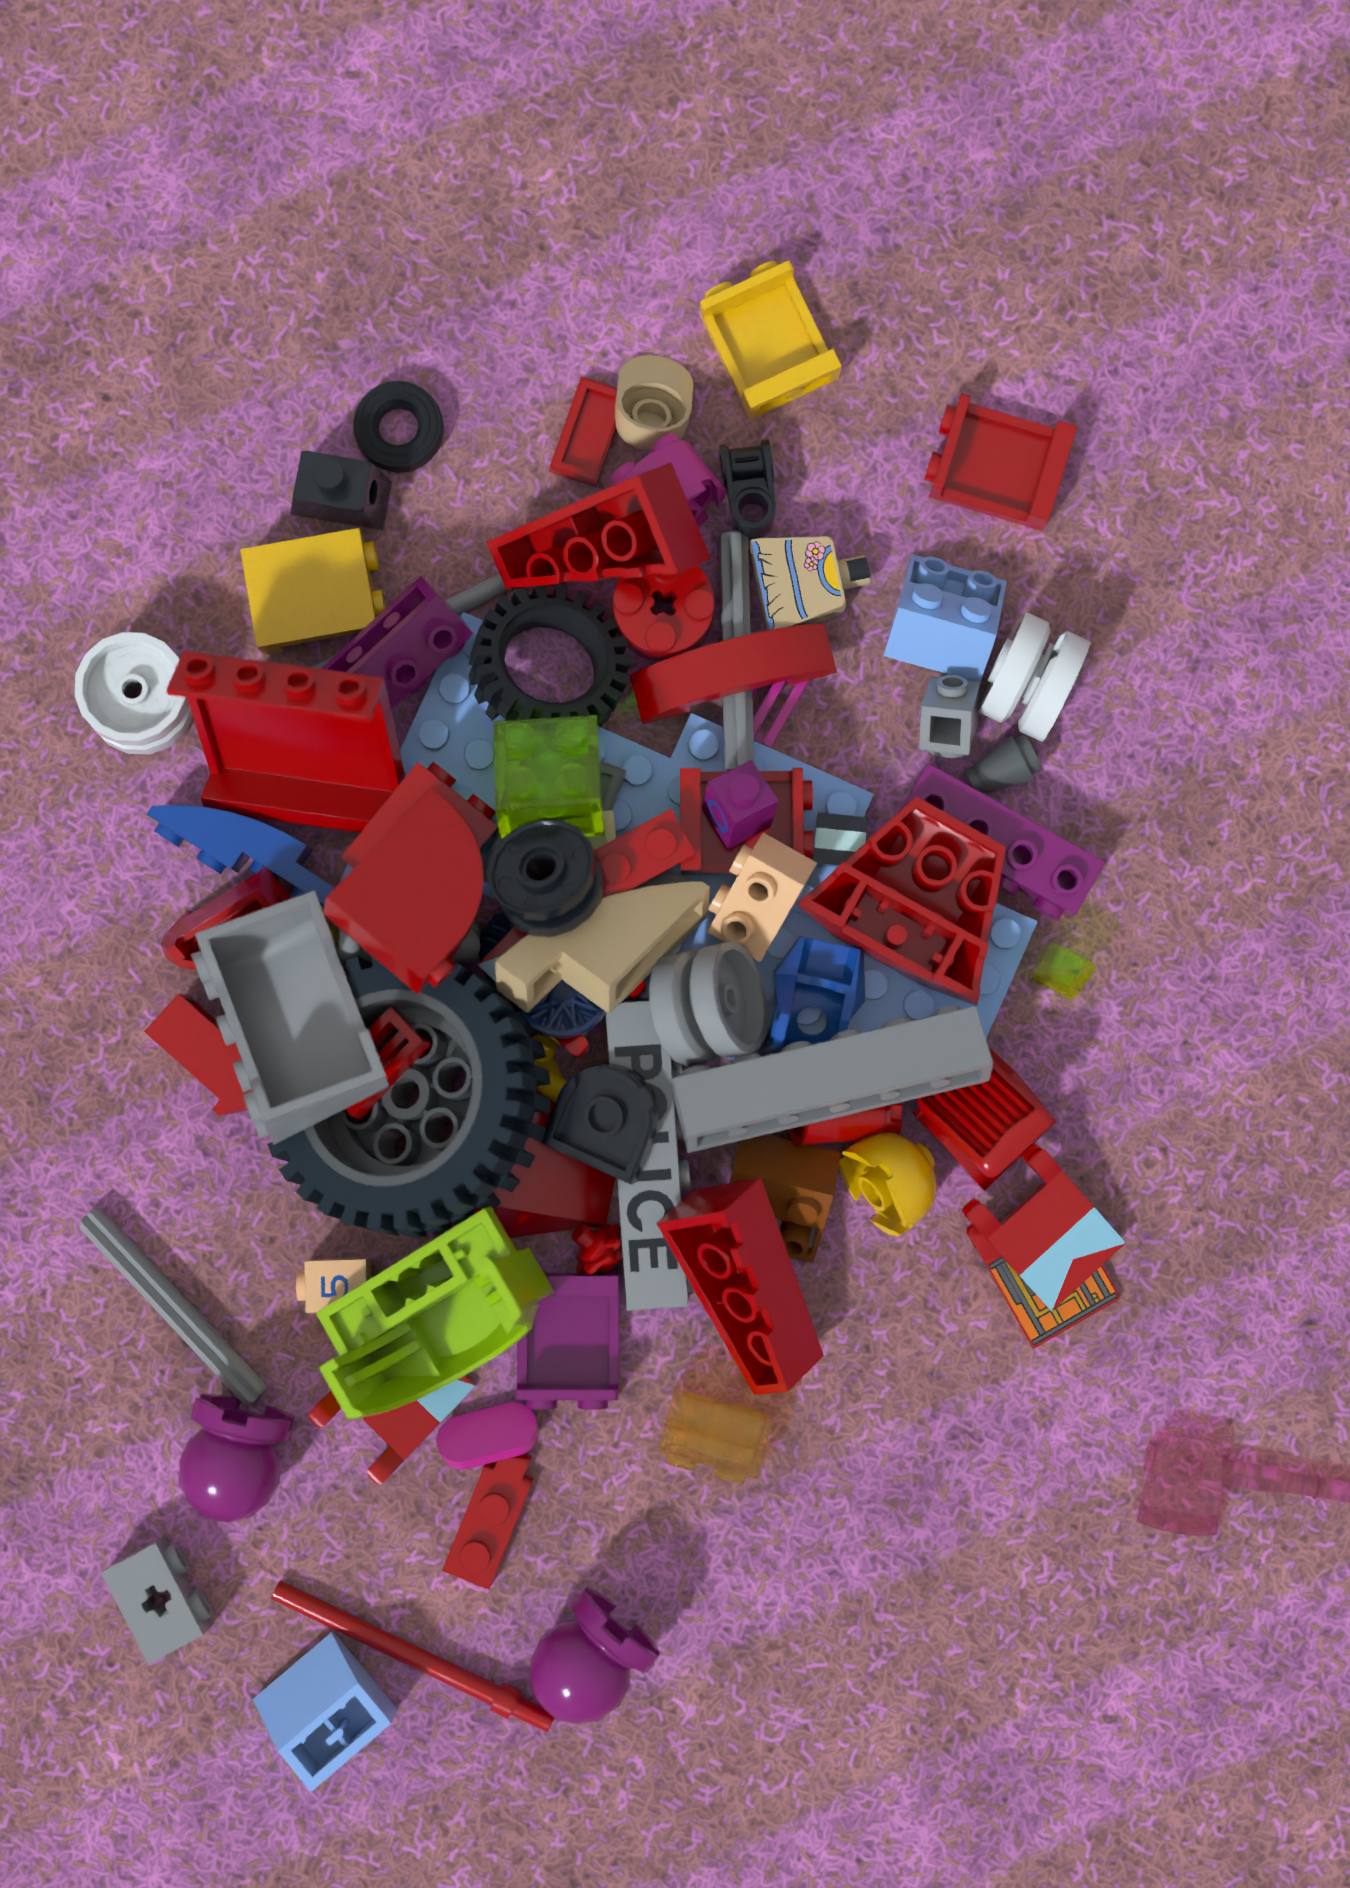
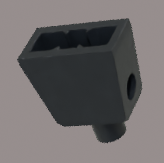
[290,451,392,531]

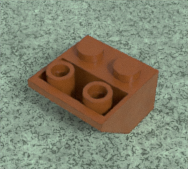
[729,1135,841,1263]

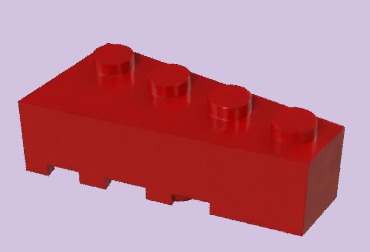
[486,462,711,589]
[656,1177,824,1395]

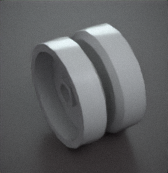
[649,941,768,1066]

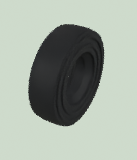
[353,381,444,473]

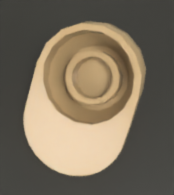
[614,355,693,452]

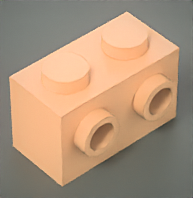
[707,833,817,962]

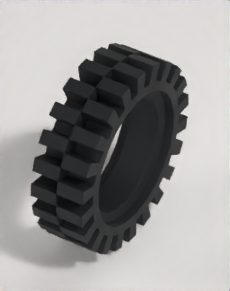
[469,585,631,746]

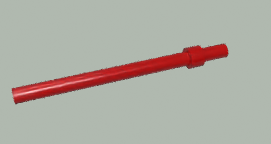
[271,1580,554,1732]

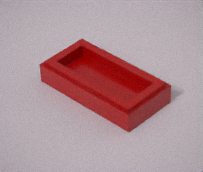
[549,376,617,487]

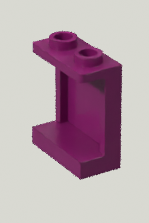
[515,1273,619,1410]

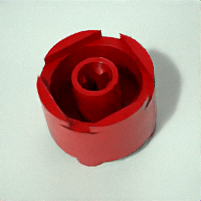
[613,565,714,662]

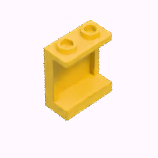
[699,260,842,420]
[240,528,386,655]

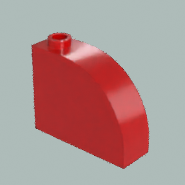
[323,788,483,995]

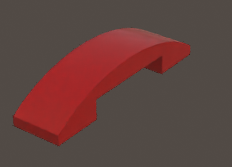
[630,623,837,724]

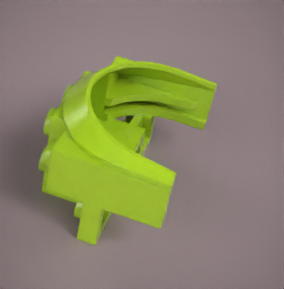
[316,1206,555,1419]

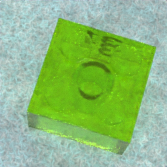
[494,715,605,840]

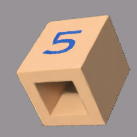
[296,1257,372,1313]

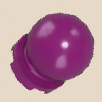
[178,1394,295,1523]
[529,1587,660,1724]

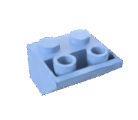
[884,554,1007,682]
[253,1631,398,1792]

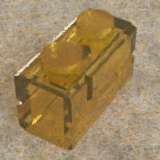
[658,1388,773,1484]

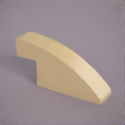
[495,881,710,1013]

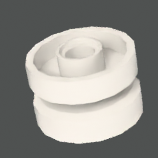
[978,612,1091,742]
[74,632,193,755]

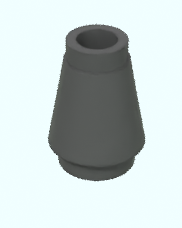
[965,734,1043,794]

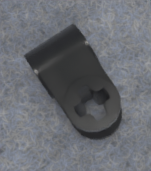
[719,439,776,540]

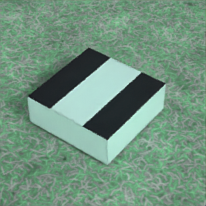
[813,812,868,867]

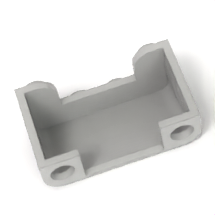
[192,890,389,1145]

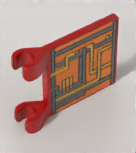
[966,1183,1121,1349]

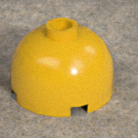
[839,1133,936,1237]

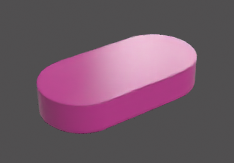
[436,1402,539,1469]

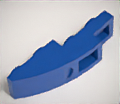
[146,805,335,906]

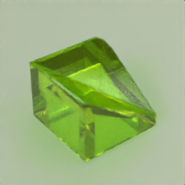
[1028,942,1097,1000]

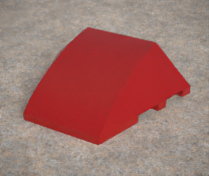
[796,796,1006,1006]
[451,1089,615,1238]

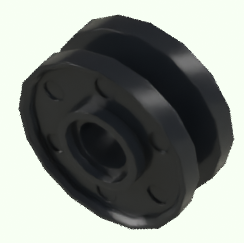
[487,819,606,937]

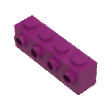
[321,576,474,711]
[900,763,1105,921]

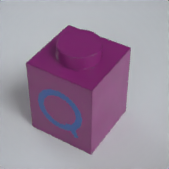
[702,760,779,849]

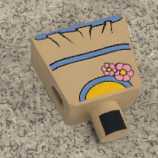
[749,536,870,631]

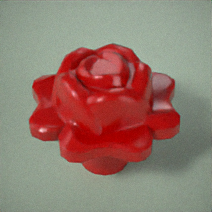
[571,1224,623,1276]

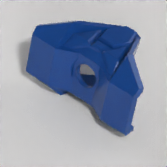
[755,936,865,1057]

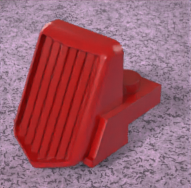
[912,1046,1057,1191]

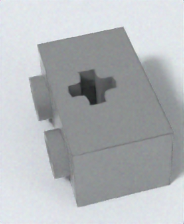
[101,1535,213,1665]

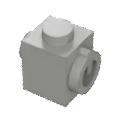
[919,675,981,758]

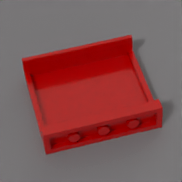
[166,651,406,833]

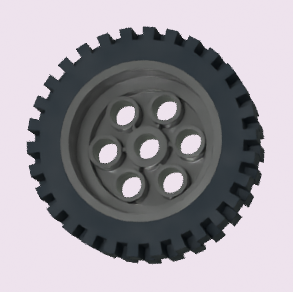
[267,955,551,1237]

